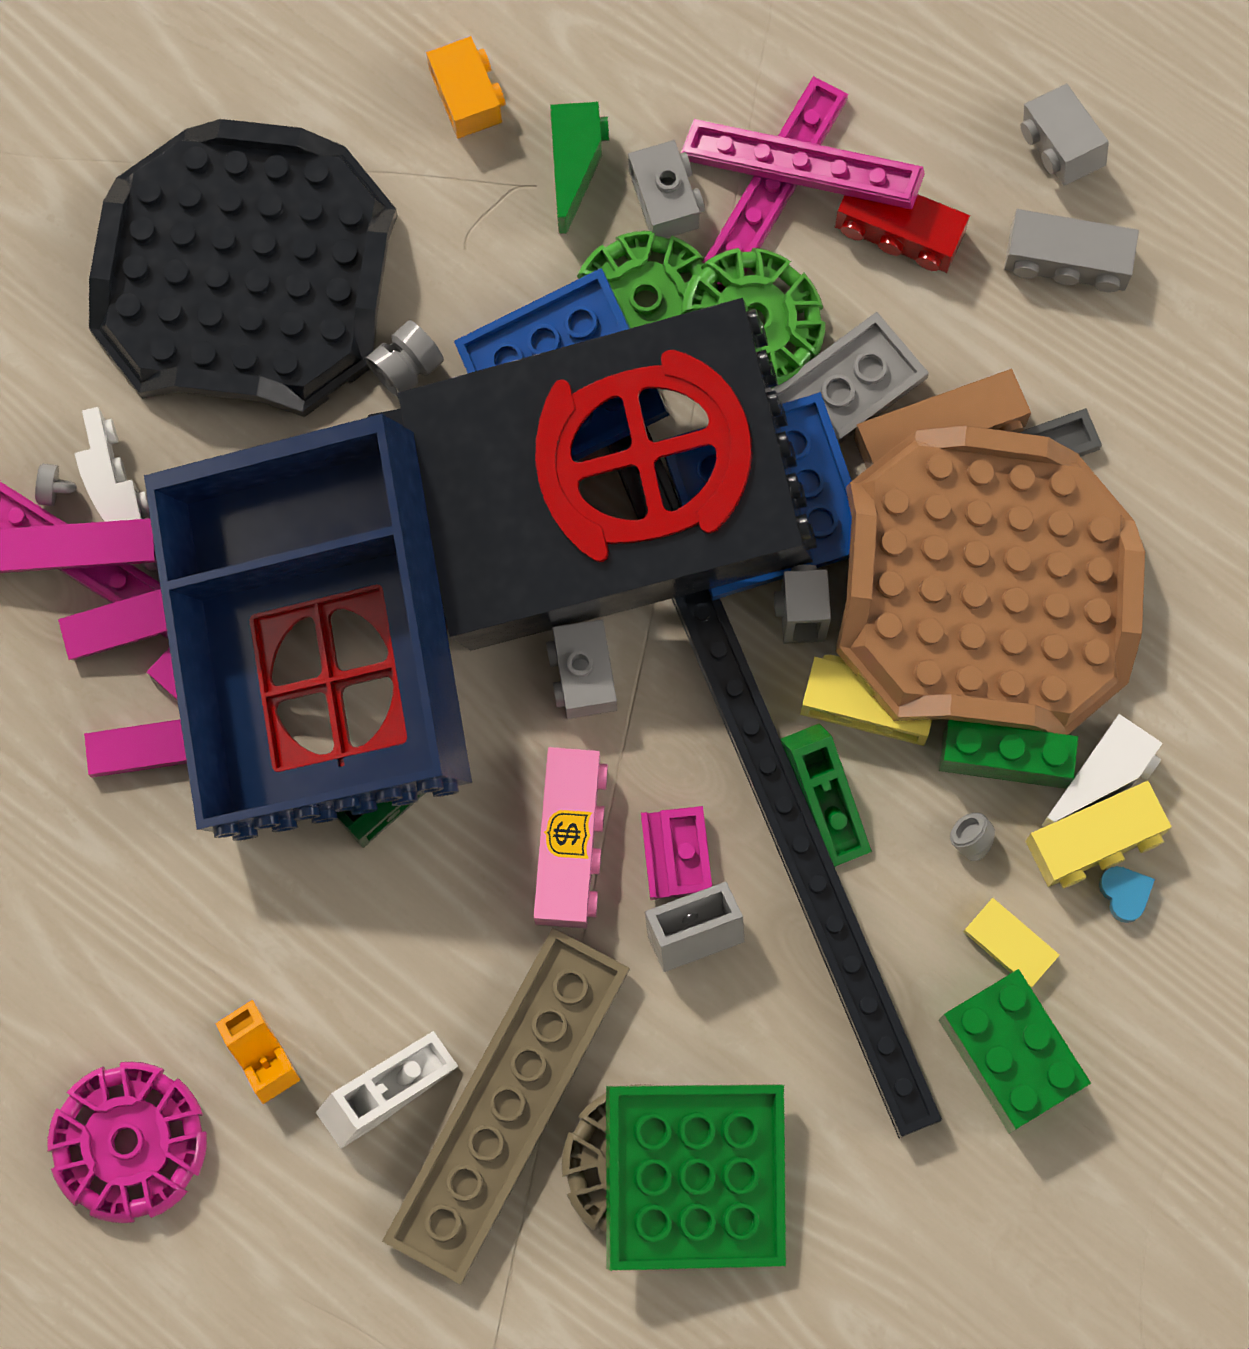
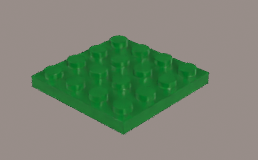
[606,1084,786,1271]

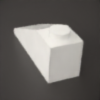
[1042,714,1162,827]
[316,1031,459,1149]

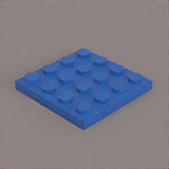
[454,268,670,462]
[661,392,852,601]

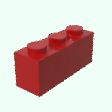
[835,194,970,273]

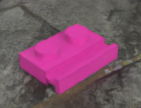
[641,806,712,900]

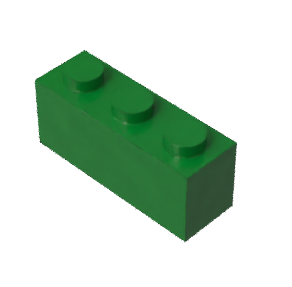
[939,720,1078,789]

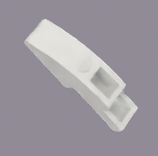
[74,407,157,571]

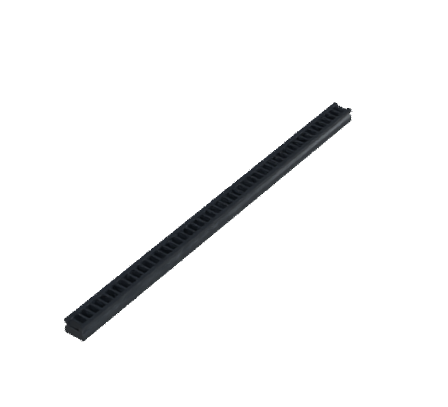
[607,427,942,1139]

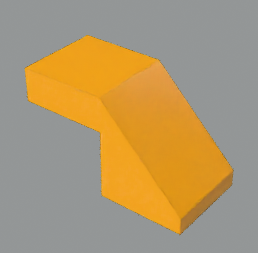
[215,1000,301,1104]

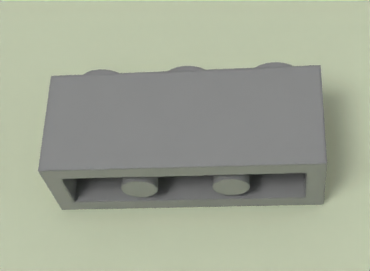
[1004,209,1139,292]

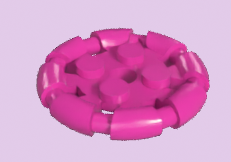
[47,1061,207,1223]

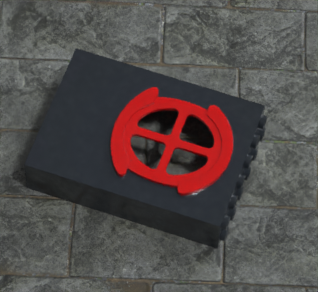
[397,298,817,651]

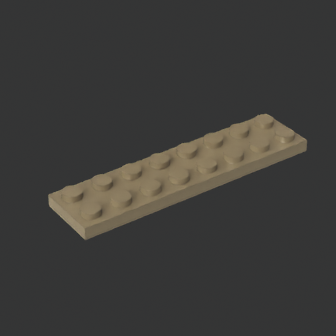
[382,927,630,1285]

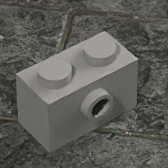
[1021,84,1109,186]
[628,140,705,238]
[774,565,831,644]
[546,619,617,719]
[645,882,744,972]

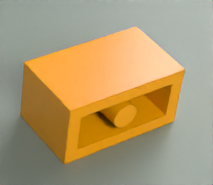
[426,36,506,139]

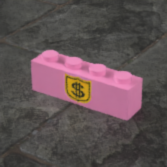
[534,747,608,929]

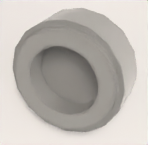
[35,463,77,506]
[950,813,995,861]

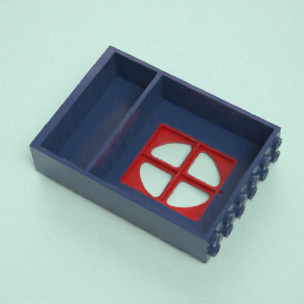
[144,414,472,841]

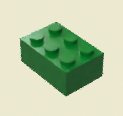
[938,969,1091,1134]

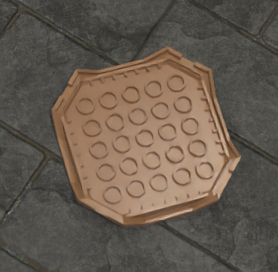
[835,426,1145,735]

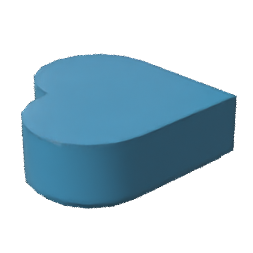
[1099,866,1155,923]

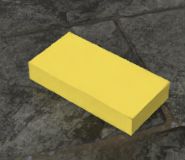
[963,898,1059,988]

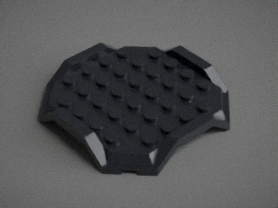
[89,119,398,417]

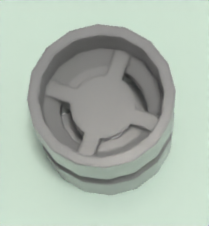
[365,320,444,397]

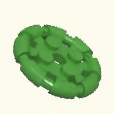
[577,231,719,328]
[681,248,826,389]

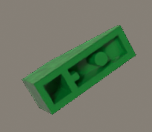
[550,102,609,234]
[780,723,872,867]

